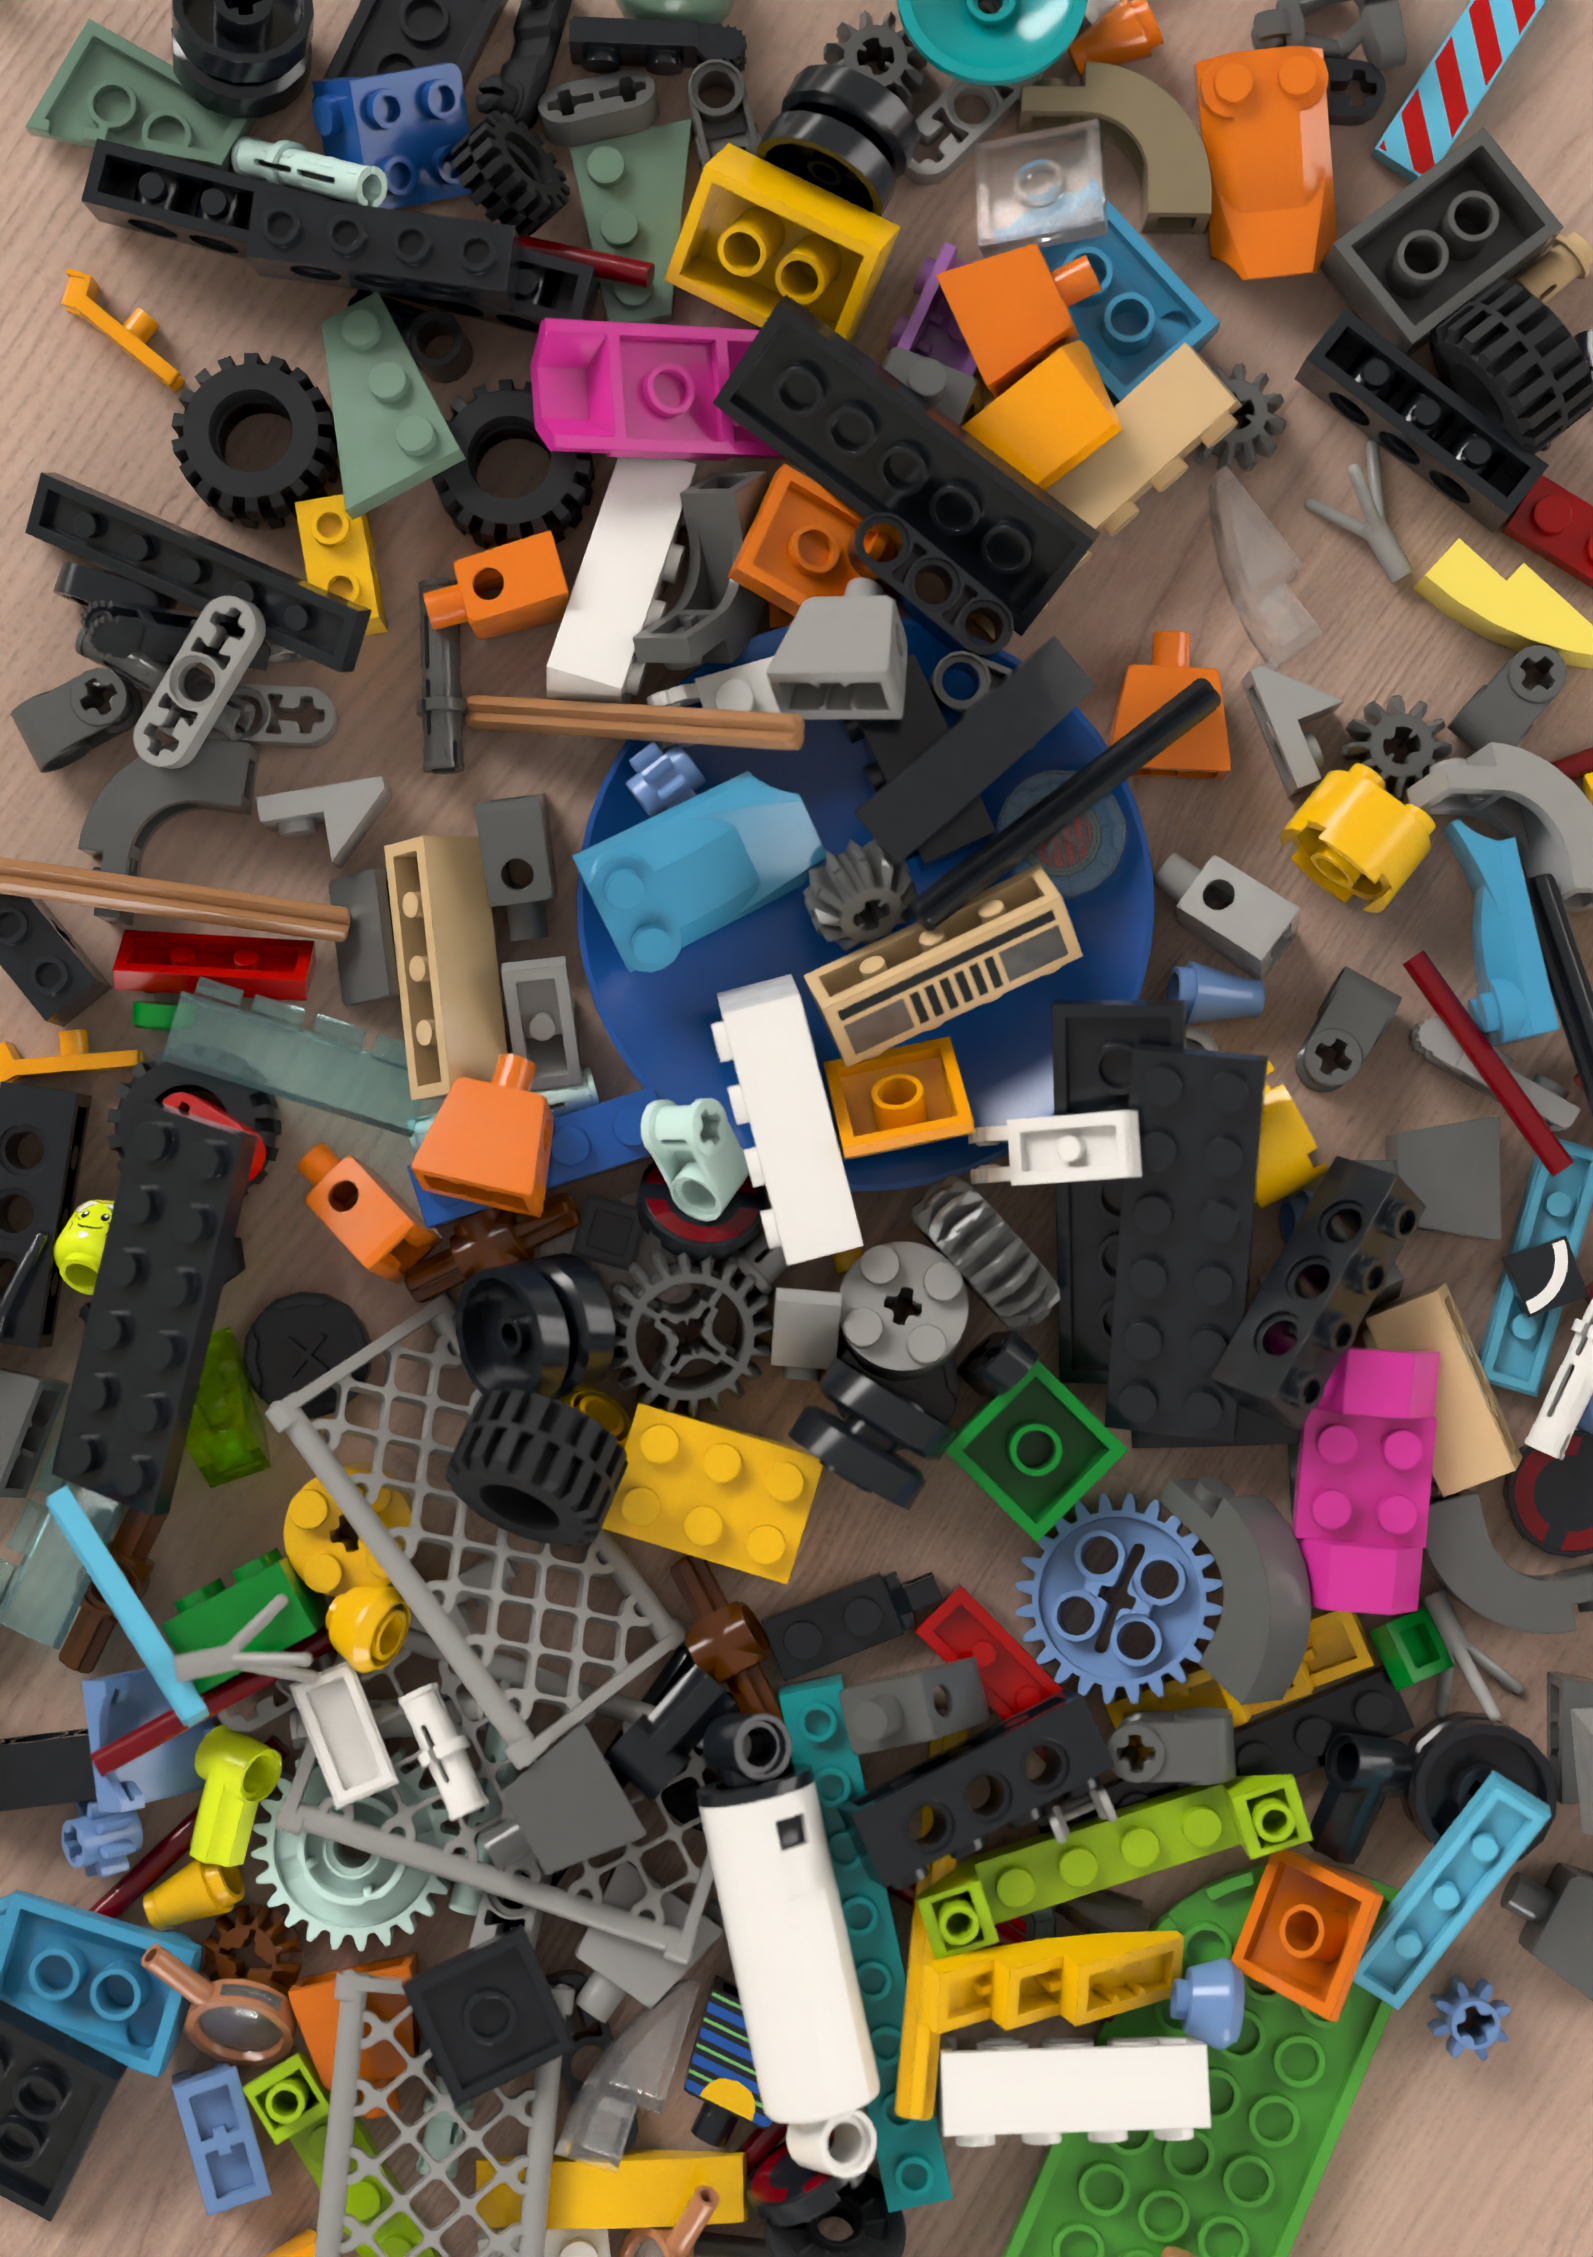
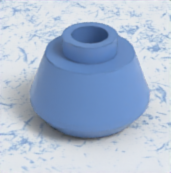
[1170,1958,1245,2050]

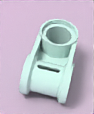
[641,1098,750,1221]

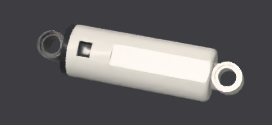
[696,1713,880,2179]

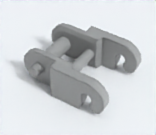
[1043,1782,1118,1844]

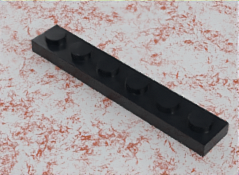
[25,472,372,673]
[1036,1664,1414,1834]

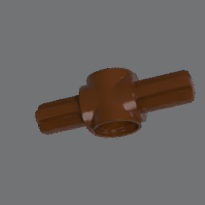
[404,1193,580,1303]
[59,1507,170,1674]
[670,1555,784,1722]

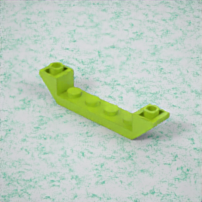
[916,1774,1313,1960]
[242,2051,442,2257]

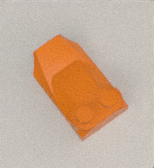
[1194,46,1337,281]

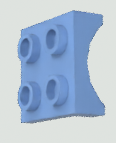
[82,1667,217,1813]

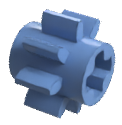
[625,741,706,818]
[61,1800,143,1878]
[1427,1975,1511,2061]

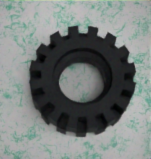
[451,111,570,238]

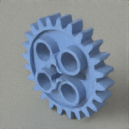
[1015,1493,1223,1704]

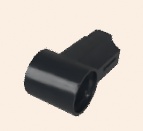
[347,289,473,383]
[604,1665,736,1802]
[1307,1732,1413,1864]

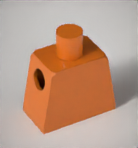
[936,244,1102,398]
[423,530,570,640]
[1107,630,1231,781]
[411,1054,554,1218]
[297,1143,443,1284]
[288,1952,420,2119]

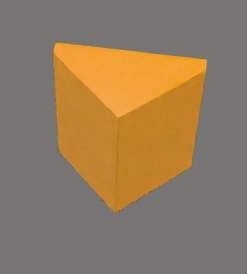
[962,340,1123,491]
[823,1036,975,1161]

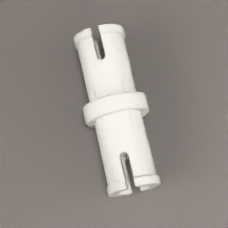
[398,1682,490,1821]

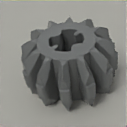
[823,10,928,111]
[1194,363,1286,475]
[1340,695,1452,803]
[803,839,917,952]

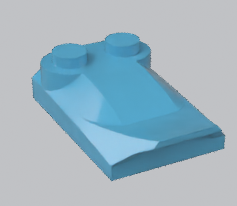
[996,184,1220,407]
[572,771,826,973]
[1442,819,1559,1047]
[0,1889,202,2077]

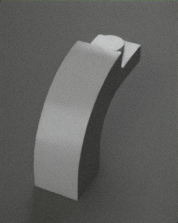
[1406,742,1593,912]

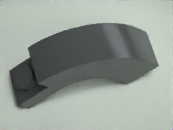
[633,471,769,670]
[78,738,260,925]
[1159,1476,1311,1705]
[1422,1489,1593,1634]

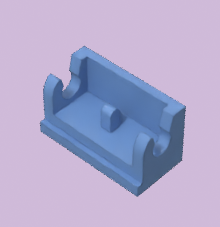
[172,2061,272,2216]

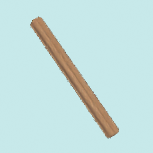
[464,695,805,750]
[0,857,351,942]

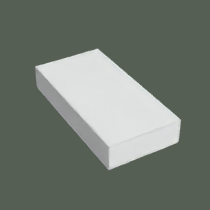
[289,1661,400,1809]

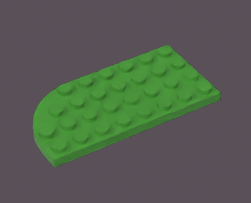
[1000,1863,1400,2257]

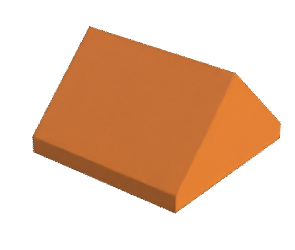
[1231,1848,1384,2022]

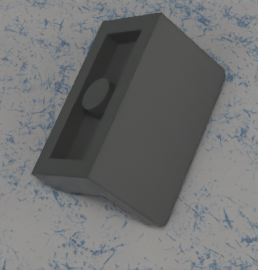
[329,868,400,1006]

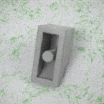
[771,1287,842,1381]

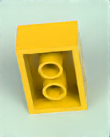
[664,143,901,344]
[601,1402,823,1584]

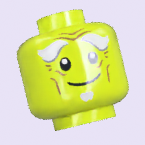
[53,1200,115,1295]

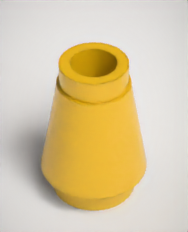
[143,1859,245,1930]

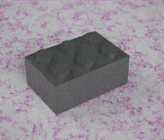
[1320,127,1563,357]

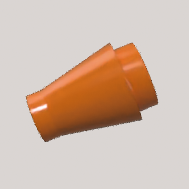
[1067,0,1164,78]

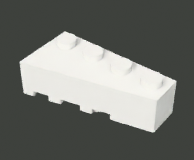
[546,457,697,740]
[711,974,864,1266]
[936,2037,1211,2147]

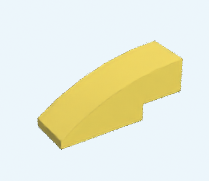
[1413,538,1593,670]

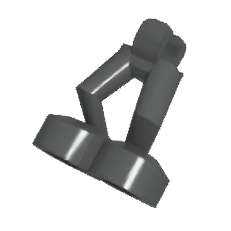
[1251,0,1407,71]

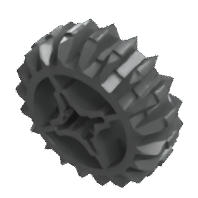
[910,1175,1061,1333]
[609,1249,774,1418]

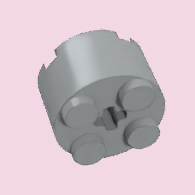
[839,1241,969,1381]

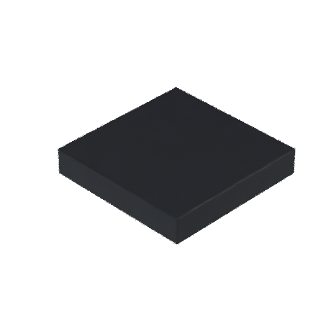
[401,1924,577,2108]

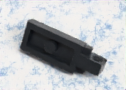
[761,1570,942,1682]

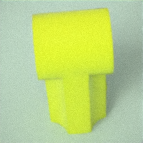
[189,1725,282,1868]

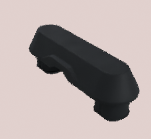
[475,0,572,130]

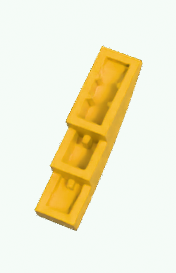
[1105,1610,1377,1758]
[921,1931,1184,2035]
[476,2148,748,2229]

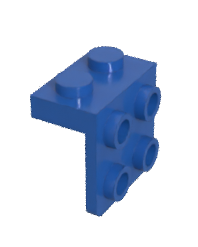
[312,63,472,209]

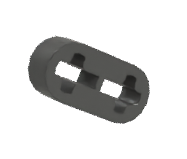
[538,69,660,147]

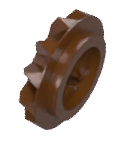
[201,1904,302,2009]

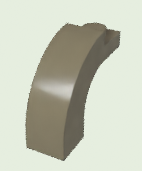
[1017,61,1212,234]

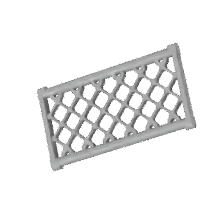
[265,1292,688,1770]
[275,1627,751,1966]
[314,1969,575,2257]

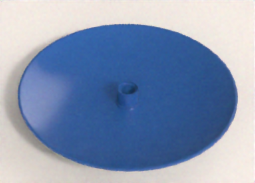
[576,617,1155,1191]

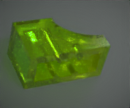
[185,1326,272,1488]

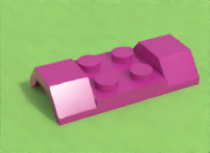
[530,318,787,461]
[1292,1347,1440,1615]

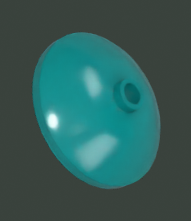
[896,0,1088,86]

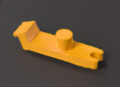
[61,268,186,393]
[0,1029,145,1083]

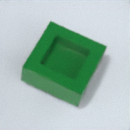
[1369,1607,1454,1692]

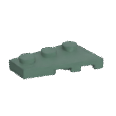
[25,19,257,171]
[569,118,692,324]
[321,292,466,520]

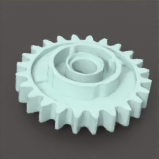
[251,1747,460,1951]

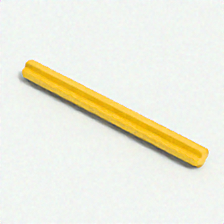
[894,1729,968,2121]

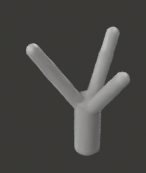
[1305,439,1414,583]
[1421,1589,1524,1721]
[173,1594,319,1684]

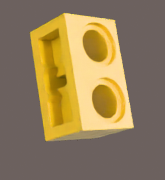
[294,494,389,636]

